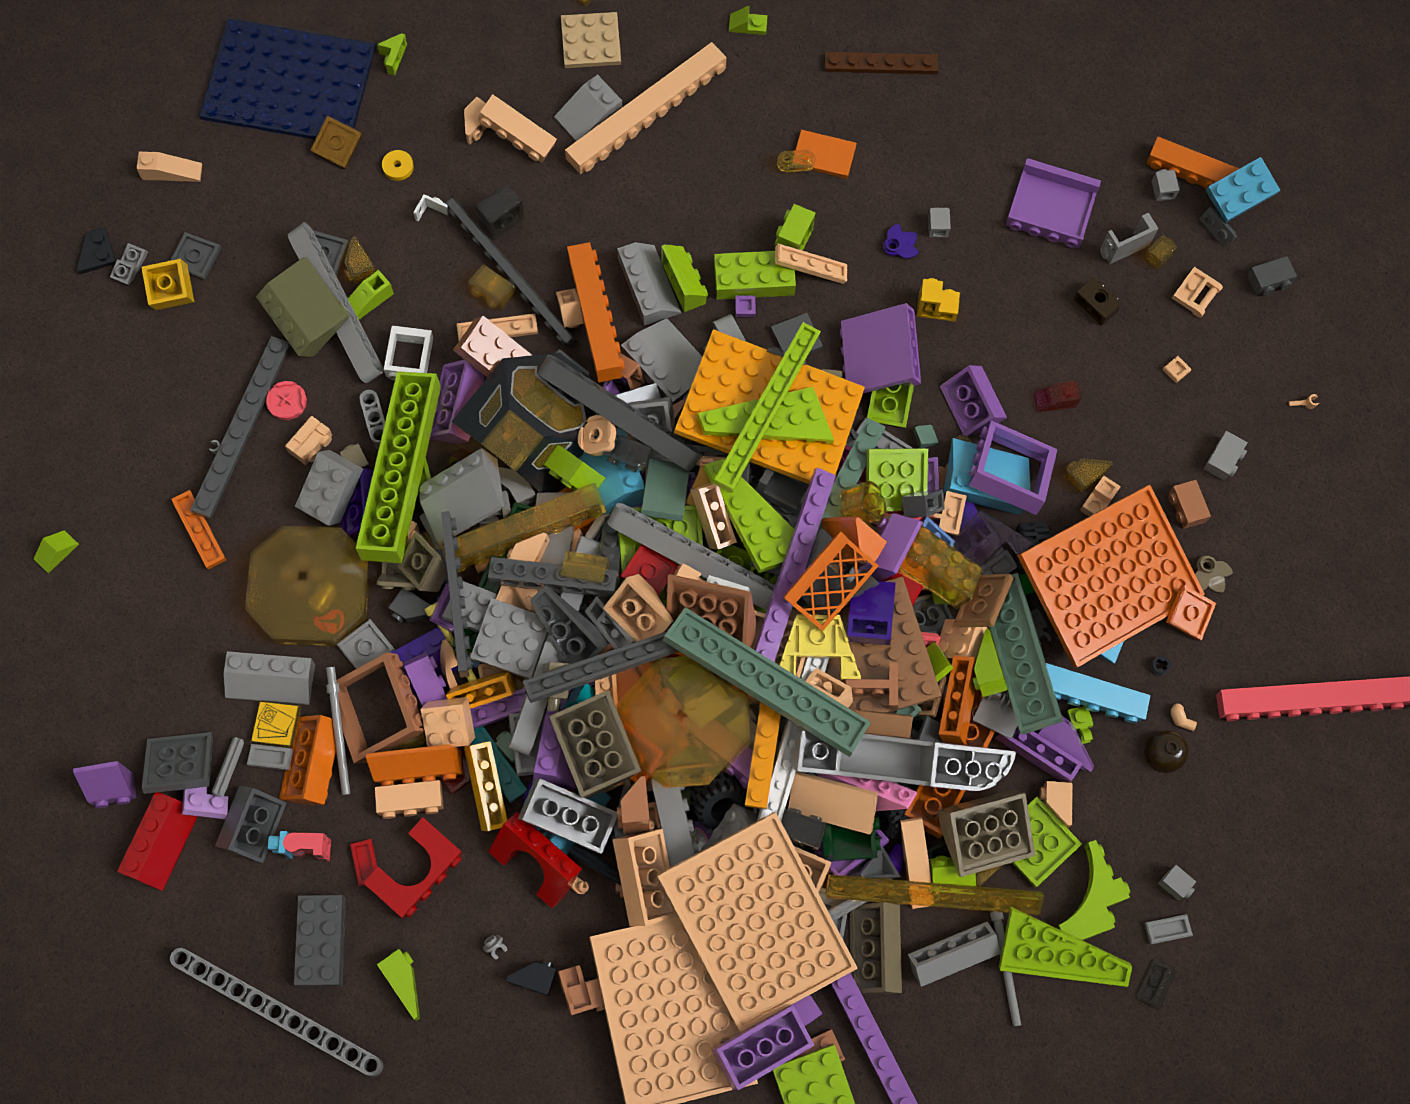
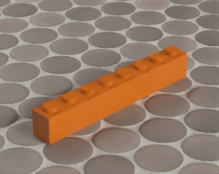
[567,242,625,383]

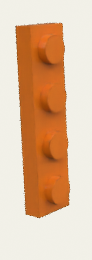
[171,490,227,570]

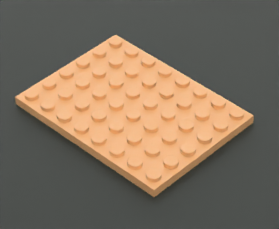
[657,811,858,1033]
[589,916,758,1104]

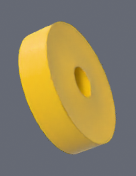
[382,150,414,181]

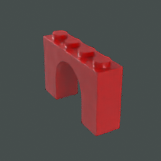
[488,812,582,909]
[363,818,462,919]

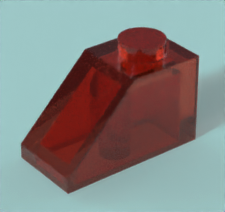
[1034,381,1081,412]

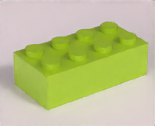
[714,251,796,300]

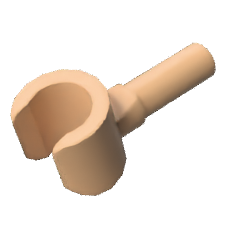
[1288,394,1319,409]

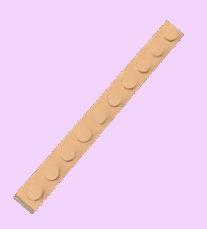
[565,42,727,174]

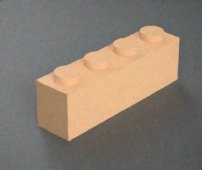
[478,94,557,163]

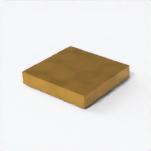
[311,116,363,168]

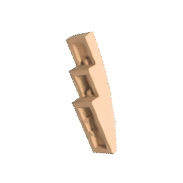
[900,817,934,909]

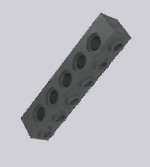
[488,557,620,597]

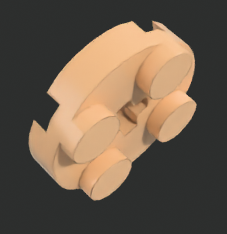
[578,415,616,456]

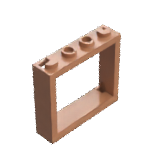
[336,653,425,763]

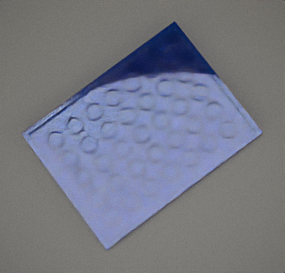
[199,18,376,140]

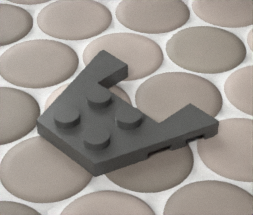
[801,528,879,615]

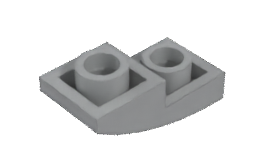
[110,243,148,285]

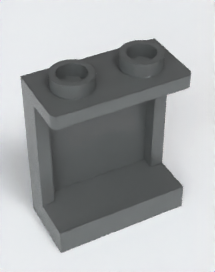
[756,468,809,516]

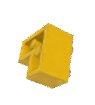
[916,278,960,321]

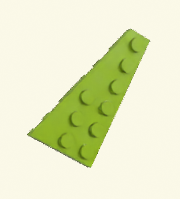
[697,387,834,444]

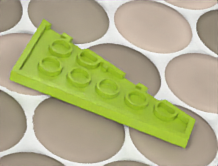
[703,459,794,573]
[999,907,1132,987]

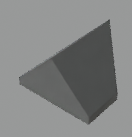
[846,847,900,882]

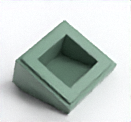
[913,425,939,448]

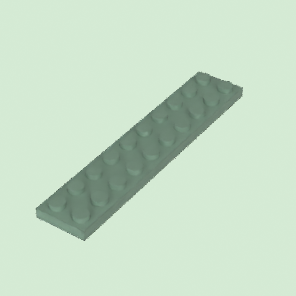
[662,607,871,757]

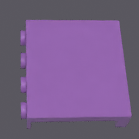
[1005,158,1101,248]
[840,303,921,393]

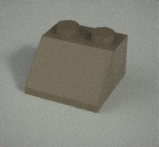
[398,532,447,592]

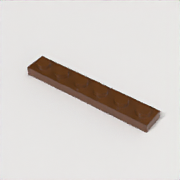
[825,52,938,74]

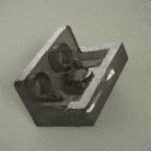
[602,434,653,473]

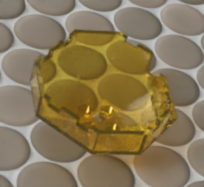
[245,526,370,647]
[617,656,752,788]

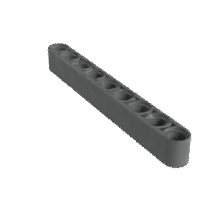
[537,355,702,471]

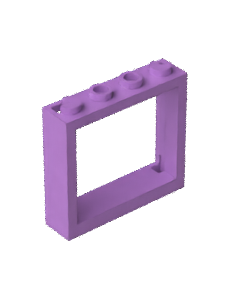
[968,420,1057,515]

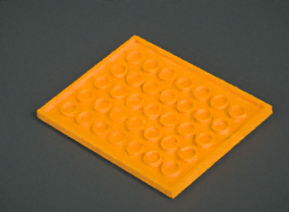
[674,329,865,484]

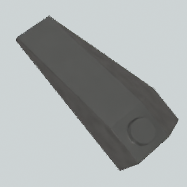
[530,585,609,664]

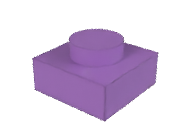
[735,296,756,317]

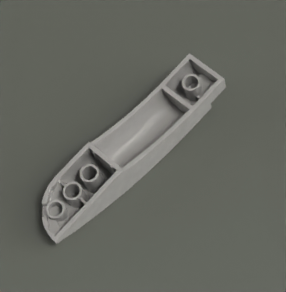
[791,726,1016,791]

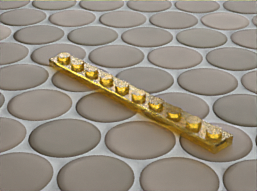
[825,874,1044,915]

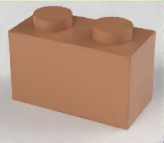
[1168,480,1211,529]

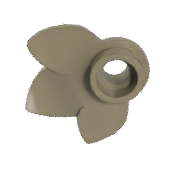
[1195,556,1233,593]

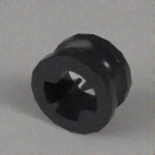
[1150,656,1171,676]

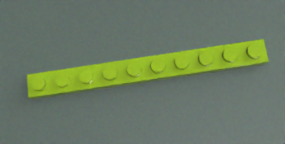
[713,322,821,493]

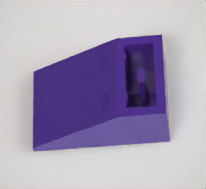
[847,579,896,645]

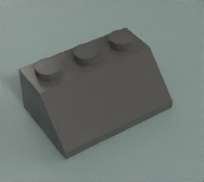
[215,786,287,864]

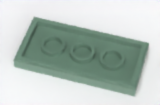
[641,459,689,521]

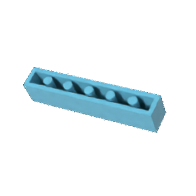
[1046,663,1150,724]

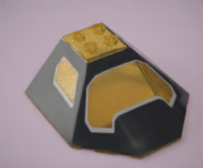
[451,353,598,493]

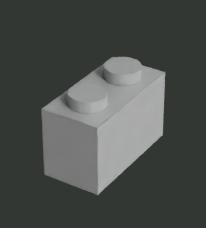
[1203,431,1248,481]

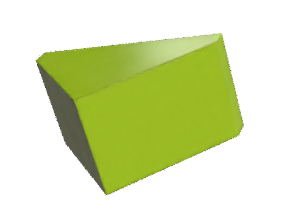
[34,530,79,573]

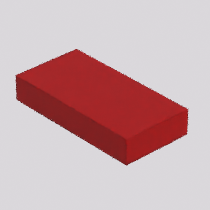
[350,839,378,887]

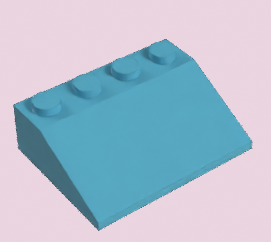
[579,427,645,518]
[943,438,1030,515]

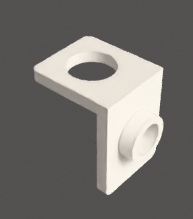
[414,195,449,222]

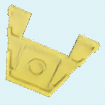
[779,614,861,680]

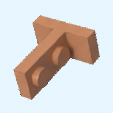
[846,663,898,710]

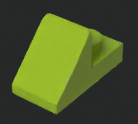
[729,6,768,35]
[377,33,407,76]

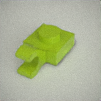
[1066,706,1093,744]

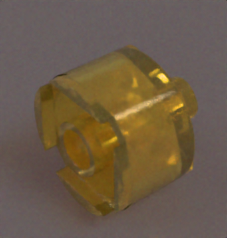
[840,481,886,525]

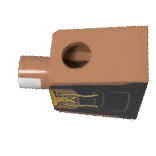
[613,353,645,392]

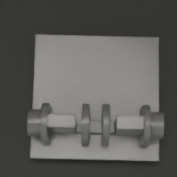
[972,691,1018,739]

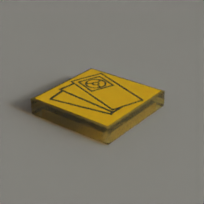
[250,701,302,748]

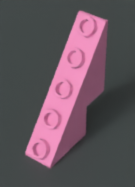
[816,773,917,811]

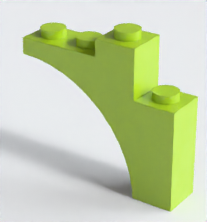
[1055,840,1130,940]

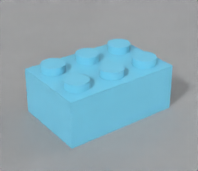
[1205,157,1281,223]

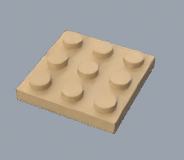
[561,12,621,68]

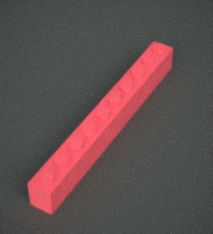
[1216,676,1410,721]

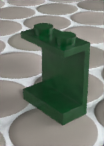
[822,817,881,862]

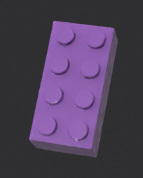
[711,1005,814,1090]

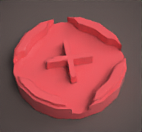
[266,381,307,420]

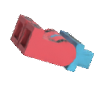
[268,831,331,861]

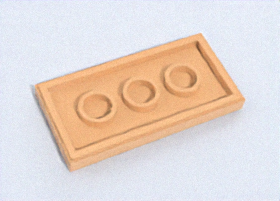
[788,771,878,834]

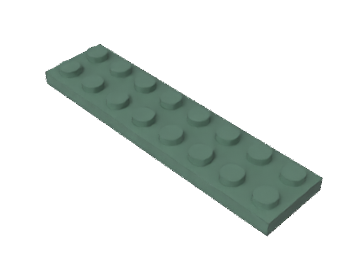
[990,573,1063,735]

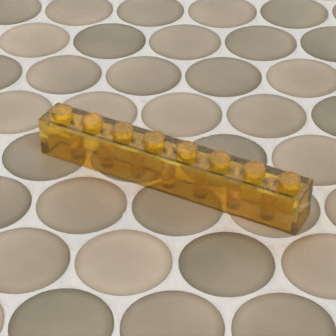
[440,483,606,572]

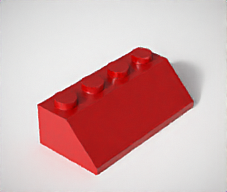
[117,792,198,891]

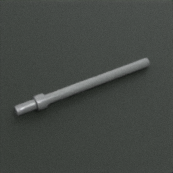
[326,666,350,795]
[989,894,1021,1027]

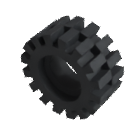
[875,809,907,839]

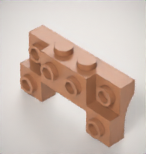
[557,965,605,1015]

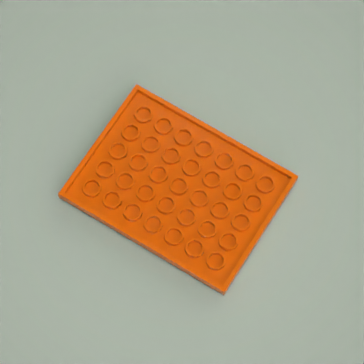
[1017,485,1205,668]

